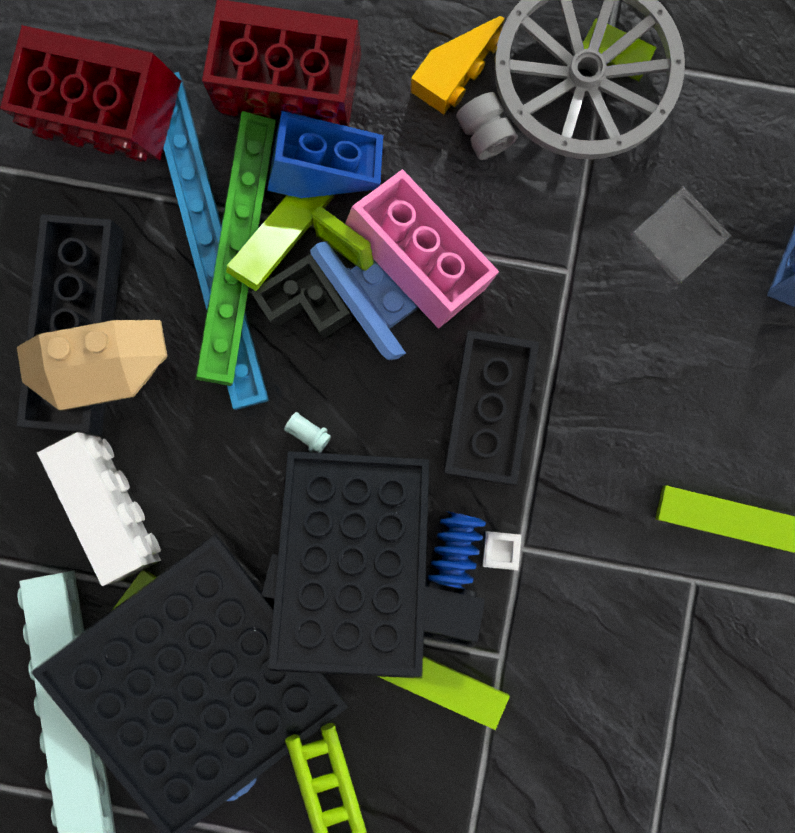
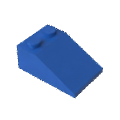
[267,111,383,198]

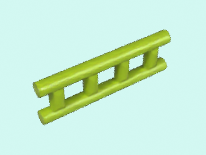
[285,723,367,833]

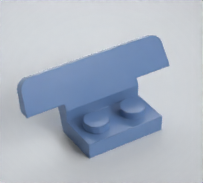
[310,241,418,360]

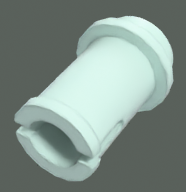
[284,412,331,453]

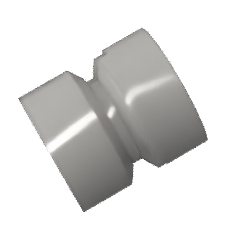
[456,92,518,160]

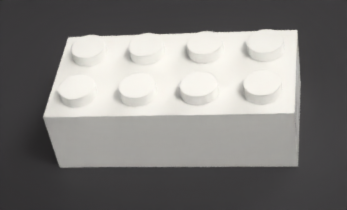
[37,432,161,586]

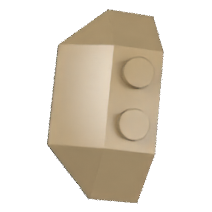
[17,320,168,411]

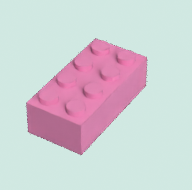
[345,169,499,329]

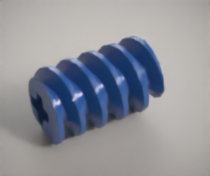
[428,511,486,589]

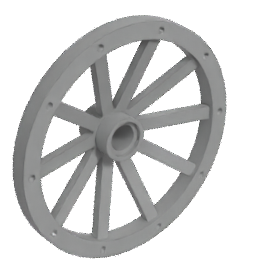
[494,0,685,159]

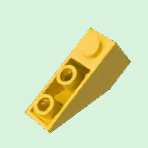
[411,16,505,114]

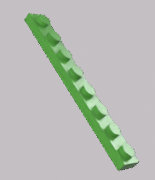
[195,111,276,386]

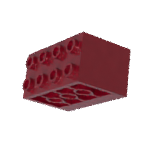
[202,0,361,127]
[0,25,181,162]

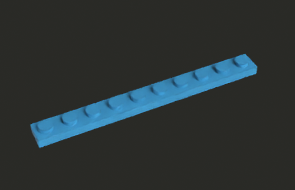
[163,72,269,410]

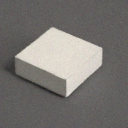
[482,531,521,570]

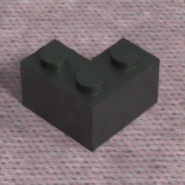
[251,254,352,339]

